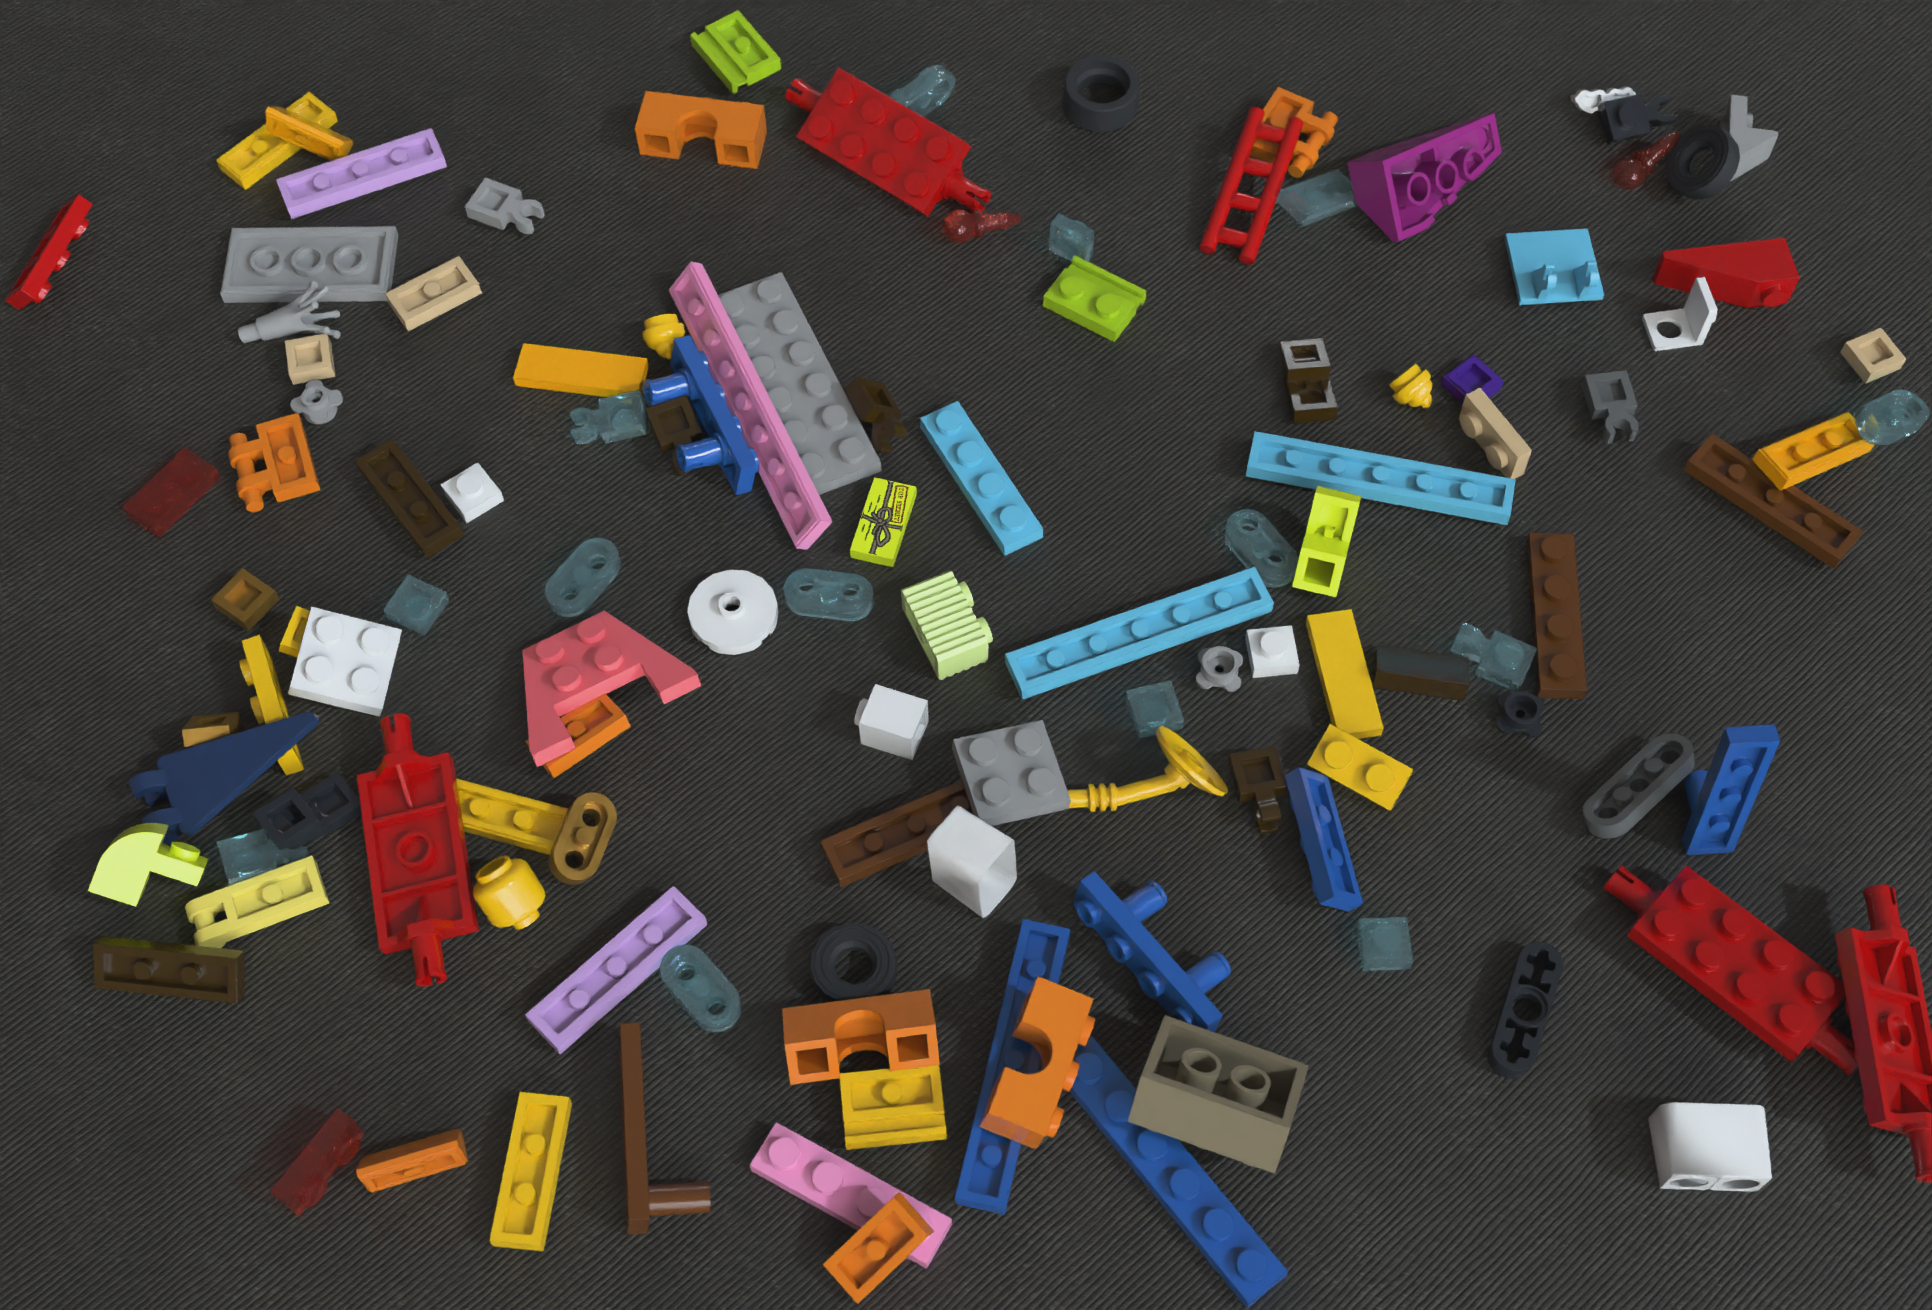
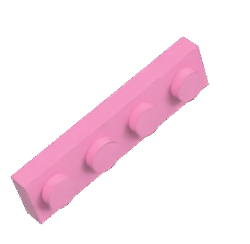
[750,1122,952,1269]

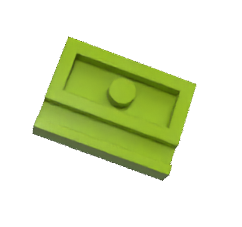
[690,10,781,94]
[1043,255,1146,342]

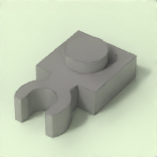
[465,178,545,234]

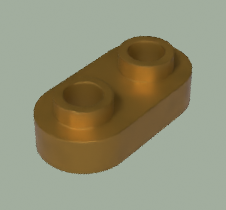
[549,792,617,885]

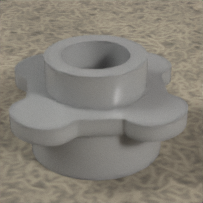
[290,380,343,424]
[1196,646,1243,692]

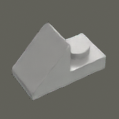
[1720,94,1779,182]

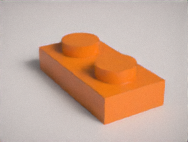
[525,693,631,778]
[823,1192,935,1304]

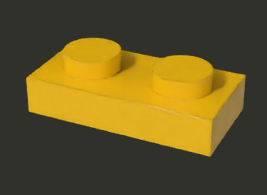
[1307,724,1413,812]

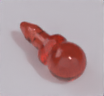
[1613,131,1680,190]
[943,209,1021,243]

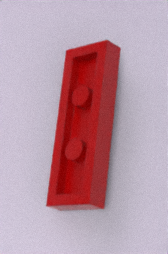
[5,194,93,310]

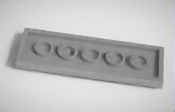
[718,272,881,495]

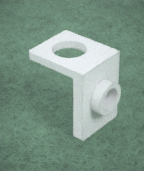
[1642,277,1717,351]

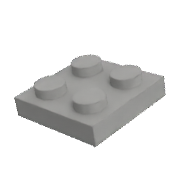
[952,720,1071,826]

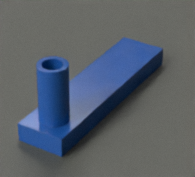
[1682,725,1780,855]

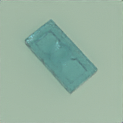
[1276,169,1358,227]

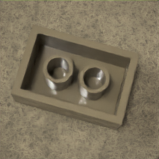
[1128,1015,1309,1174]

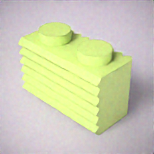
[901,570,993,680]

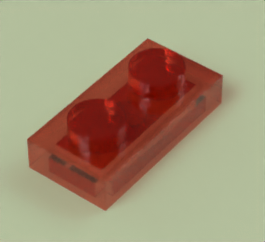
[123,447,221,538]
[270,1108,364,1217]

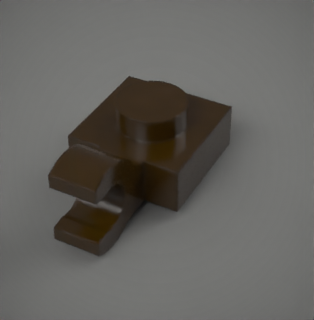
[845,377,907,453]
[1228,746,1287,834]

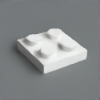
[288,607,402,717]

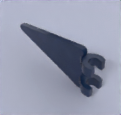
[128,712,319,844]

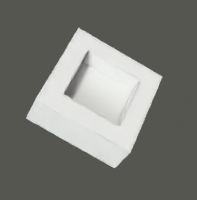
[441,463,504,523]
[1245,625,1299,678]

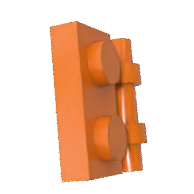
[1250,87,1338,178]
[228,413,321,512]

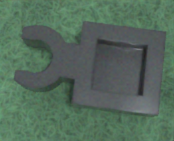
[1581,370,1639,444]

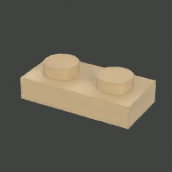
[385,256,482,331]
[1459,388,1532,479]

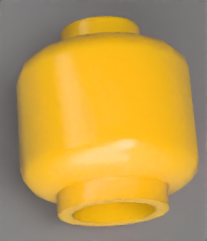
[473,855,546,930]

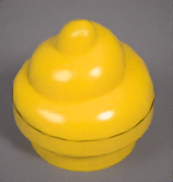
[642,314,685,360]
[1389,363,1432,408]

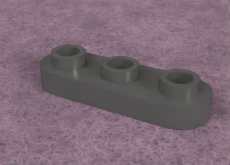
[1583,734,1695,838]

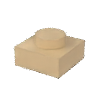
[1841,328,1906,384]
[285,334,336,385]

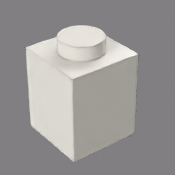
[854,684,929,760]

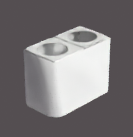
[927,806,1017,918]
[1648,1103,1772,1191]

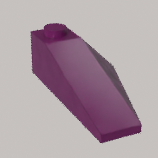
[1347,113,1502,242]

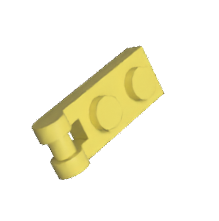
[185,855,329,948]

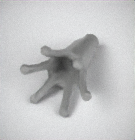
[238,280,341,344]

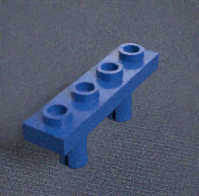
[643,335,759,495]
[1072,871,1231,1032]

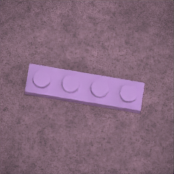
[276,128,447,219]
[525,886,707,1054]

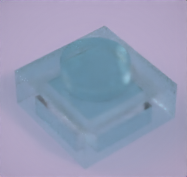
[1049,213,1094,262]
[383,575,449,635]
[1126,680,1184,739]
[1356,917,1413,971]

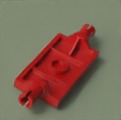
[785,67,991,217]
[357,713,479,987]
[1603,865,1858,1076]
[1835,884,1932,1183]

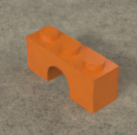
[635,91,767,169]
[979,976,1095,1150]
[782,989,940,1085]

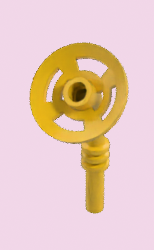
[1067,726,1228,812]

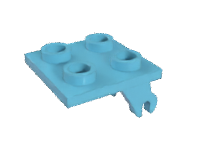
[1504,228,1604,305]

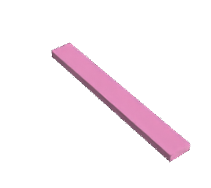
[669,262,832,550]

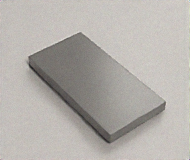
[220,226,399,303]

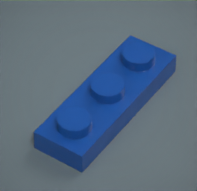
[1285,767,1363,912]

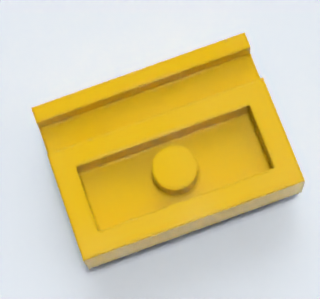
[840,1065,947,1150]

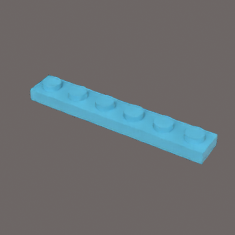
[1246,431,1516,525]
[1005,567,1274,700]

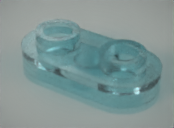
[889,65,955,117]
[1855,389,1930,445]
[1224,509,1298,587]
[545,538,621,617]
[784,568,874,621]
[660,945,742,1032]

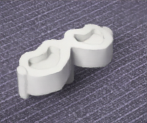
[1570,87,1636,113]

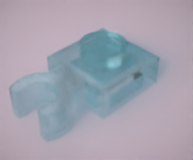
[570,390,647,444]
[216,829,309,886]

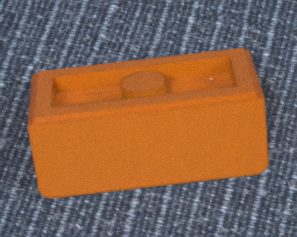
[356,1129,468,1193]

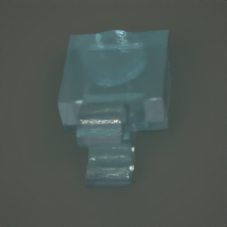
[1450,623,1537,692]

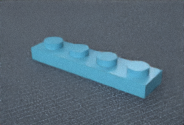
[920,401,1043,556]

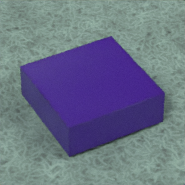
[1441,354,1504,404]

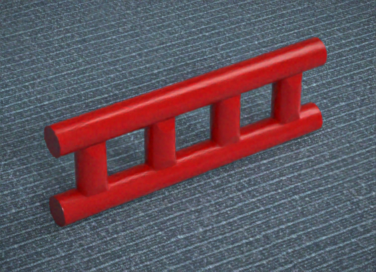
[1199,107,1304,265]

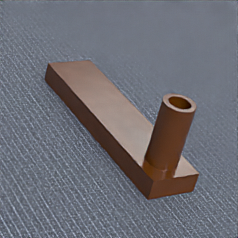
[618,1022,710,1235]

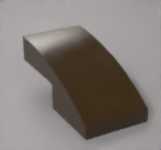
[1280,338,1337,423]

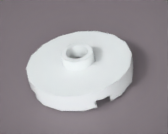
[687,569,778,655]

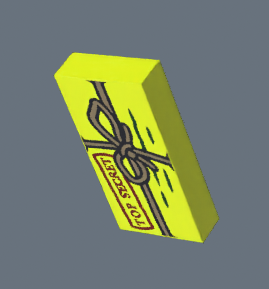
[850,478,917,567]

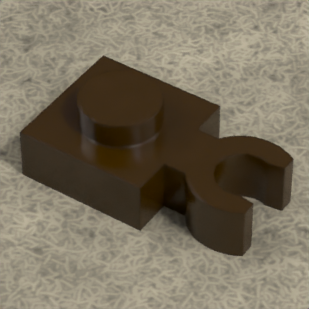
[645,395,705,477]

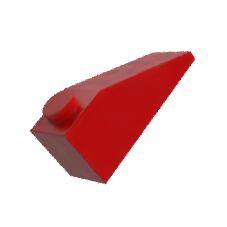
[1652,238,1800,308]

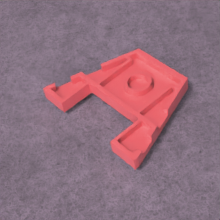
[522,611,701,767]

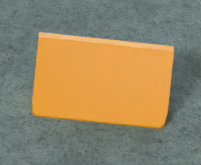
[265,107,353,161]

